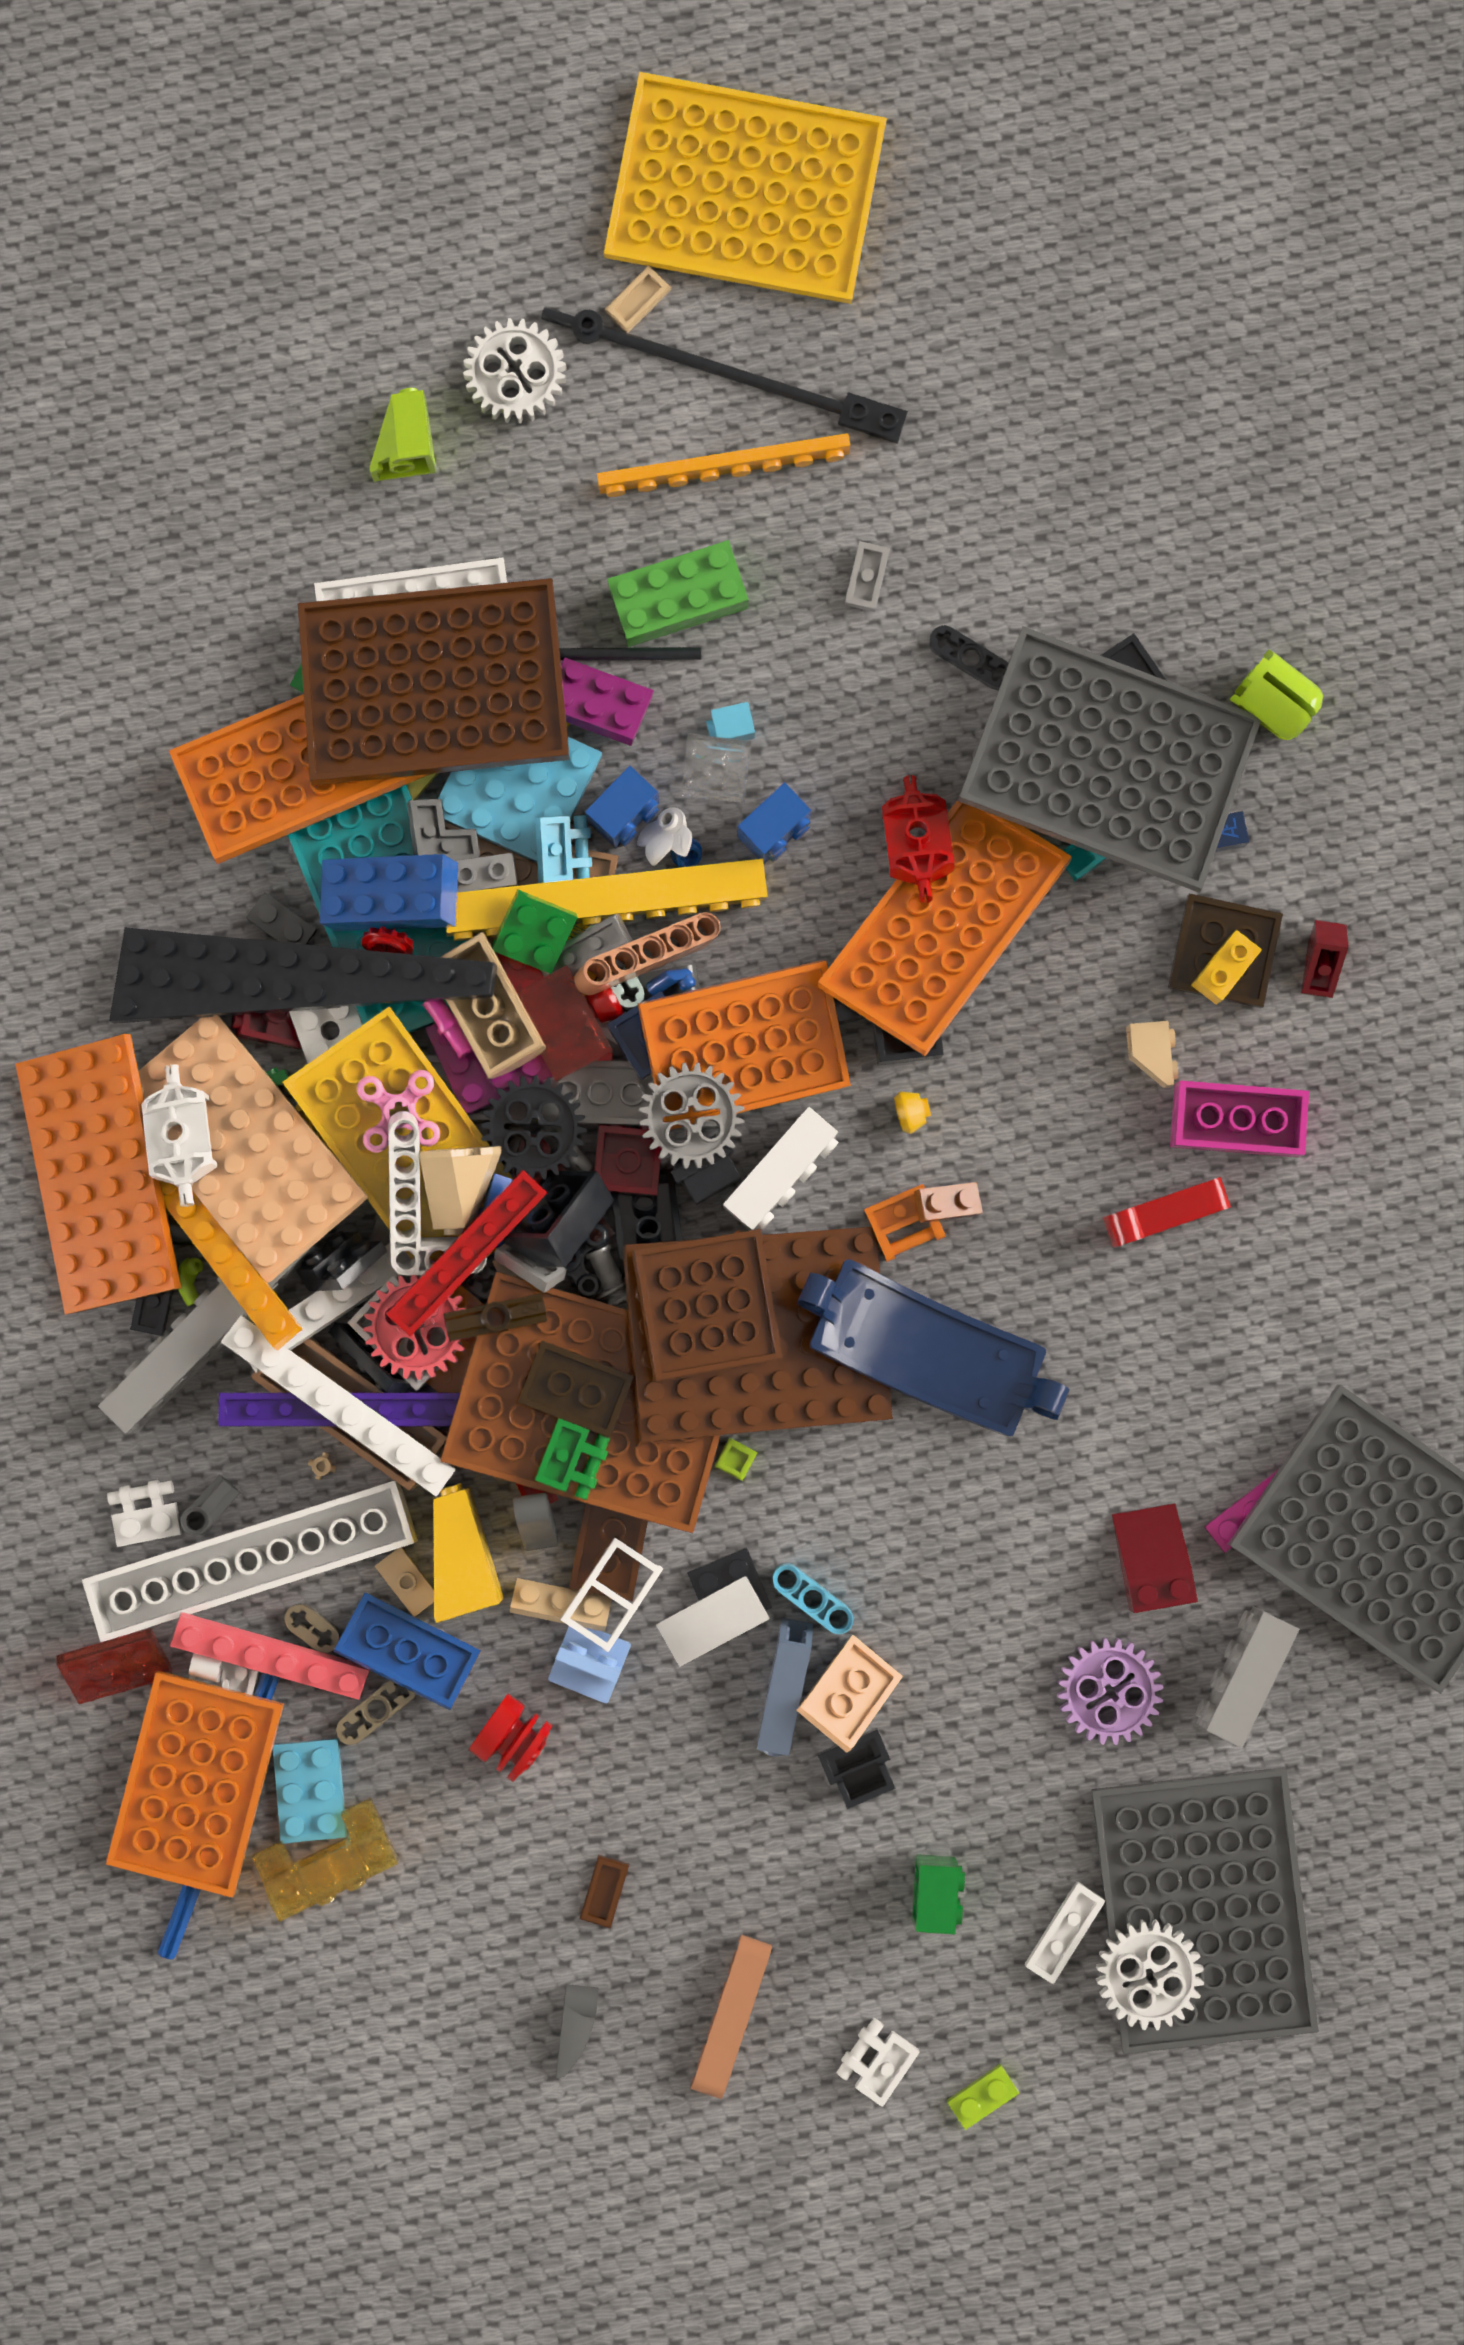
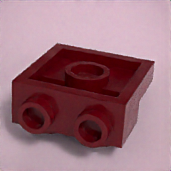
[231,1012,302,1050]
[595,1125,662,1197]

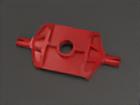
[882,775,954,903]

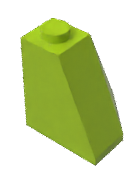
[370,388,436,482]

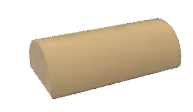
[441,932,546,1078]

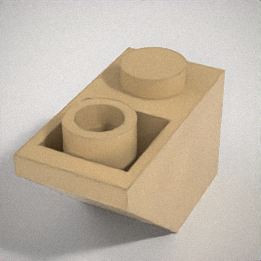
[1126,1021,1178,1088]

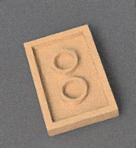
[796,1635,903,1753]

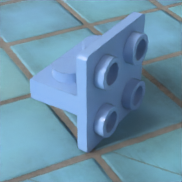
[548,1626,631,1704]

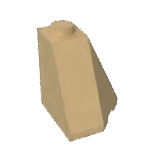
[419,1146,501,1235]

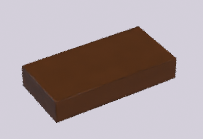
[580,1855,629,1928]

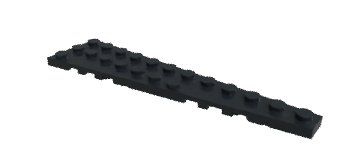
[109,927,497,1024]

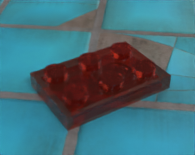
[516,965,613,1082]
[56,1628,173,1704]

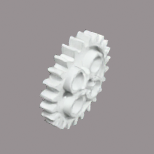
[463,318,566,424]
[1096,1919,1204,2030]

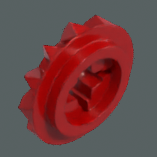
[361,926,413,955]

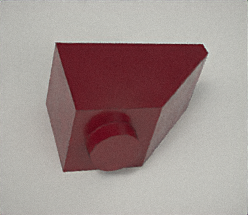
[1301,920,1349,998]

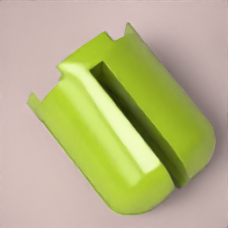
[1229,649,1323,740]

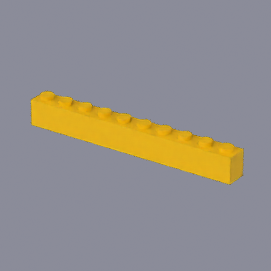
[445,858,768,941]

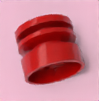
[468,1693,553,1782]

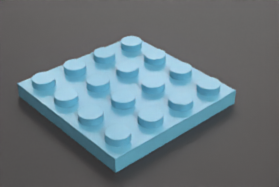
[438,737,602,863]

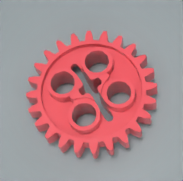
[363,1275,470,1380]

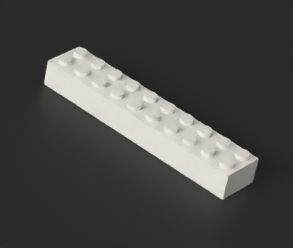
[82,1481,418,1642]

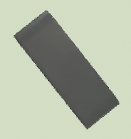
[513,1492,558,1551]

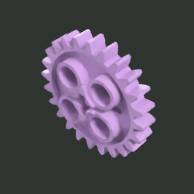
[1057,1637,1164,1745]

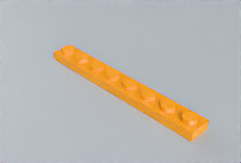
[597,433,850,497]
[160,1181,303,1350]

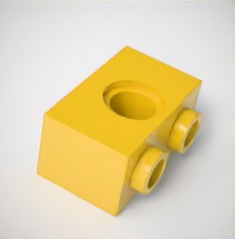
[1191,930,1262,1005]

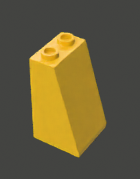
[433,1483,504,1623]

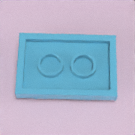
[273,1738,347,1844]

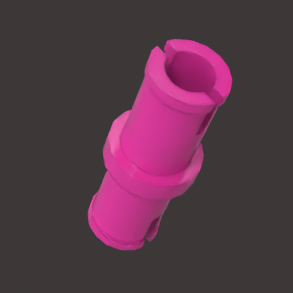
[423,999,473,1059]

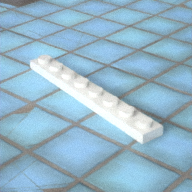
[221,1315,456,1497]

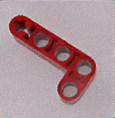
[1103,1177,1231,1248]

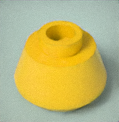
[894,1091,931,1134]

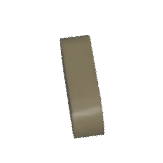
[284,1603,341,1653]

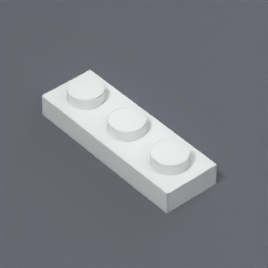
[1025,1881,1105,1984]

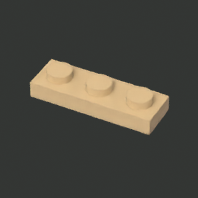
[510,1578,612,1632]

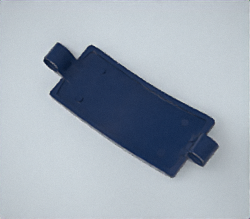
[797,1259,1070,1437]

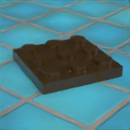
[1168,893,1283,1008]

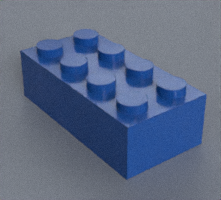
[320,854,458,931]

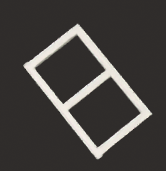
[560,1537,663,1652]

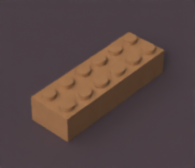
[251,1337,448,1491]

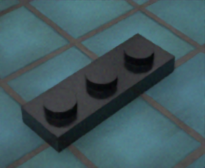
[328,1322,412,1393]

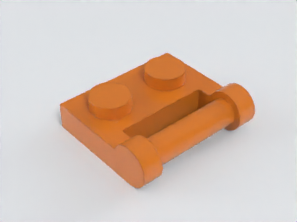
[864,1184,946,1262]

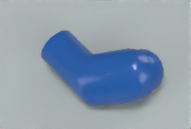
[646,968,696,996]

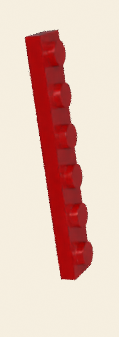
[385,1170,547,1337]

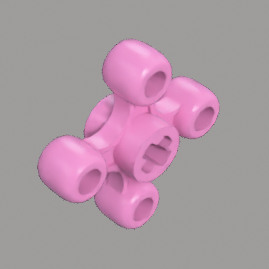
[357,1070,440,1153]

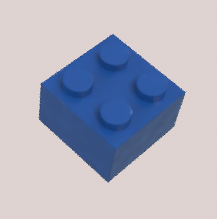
[585,765,659,849]
[737,782,811,863]

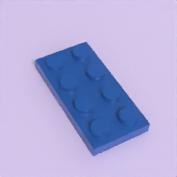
[334,1592,481,1710]

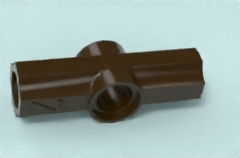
[444,1293,547,1342]

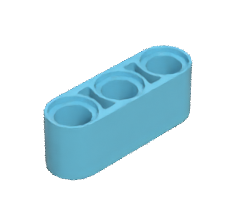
[772,1563,853,1634]

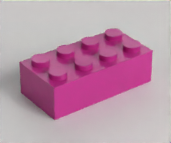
[1170,1080,1309,1158]

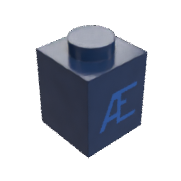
[1215,811,1249,852]

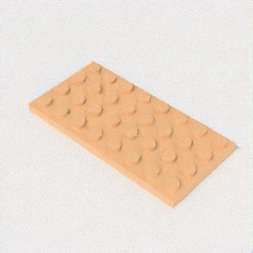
[138,1015,369,1283]

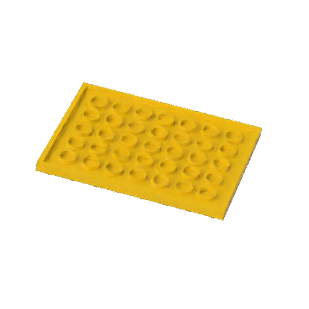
[604,72,887,304]

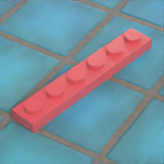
[170,1612,369,1700]

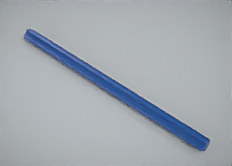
[158,1672,280,1960]

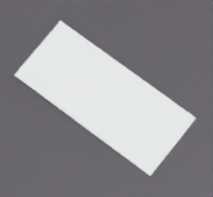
[656,1576,770,1667]

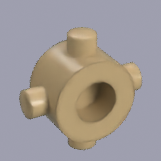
[308,1452,336,1480]

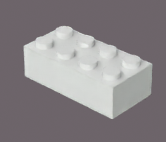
[723,1107,838,1231]

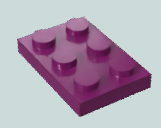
[561,658,654,746]

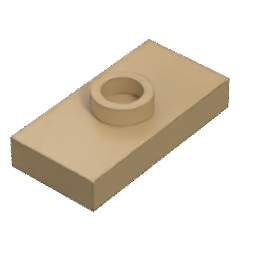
[374,1547,434,1617]

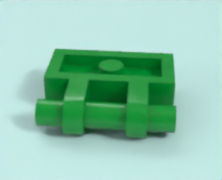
[534,1418,610,1500]

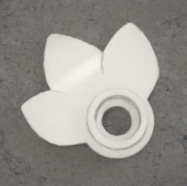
[637,807,692,866]

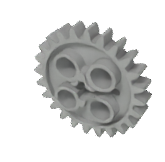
[638,1063,745,1169]

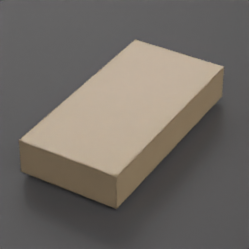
[604,265,671,333]

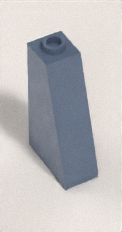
[757,1618,813,1757]

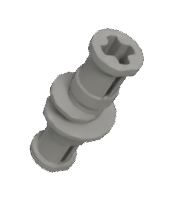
[586,1243,628,1310]

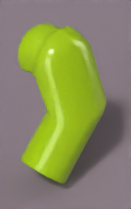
[178,1257,203,1307]

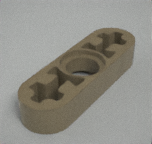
[336,1680,416,1745]

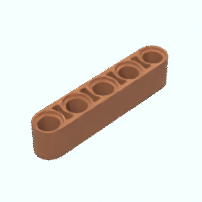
[574,912,721,995]
[690,1935,772,2100]

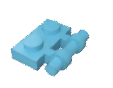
[535,815,592,883]

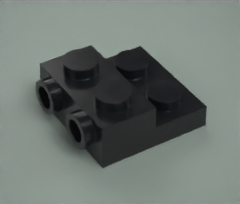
[296,1231,388,1292]

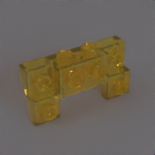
[252,1797,399,1922]

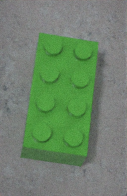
[607,540,749,647]

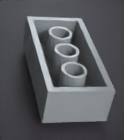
[1195,1606,1300,1748]

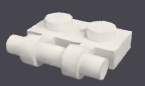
[107,1480,183,1547]
[836,2018,920,2107]

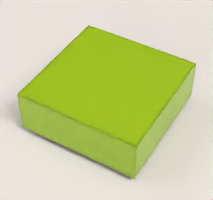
[714,1437,758,1481]

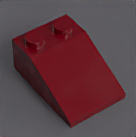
[1112,1503,1198,1613]

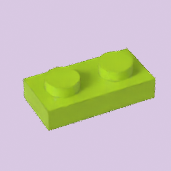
[946,2063,1019,2130]

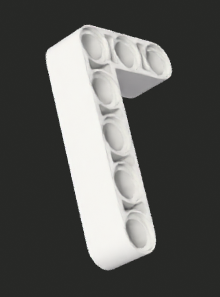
[388,1111,487,1275]

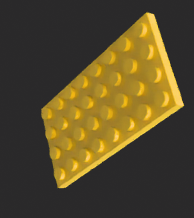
[283,1006,513,1261]

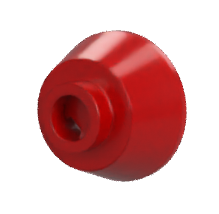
[582,981,623,1023]

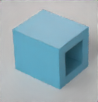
[706,702,755,747]

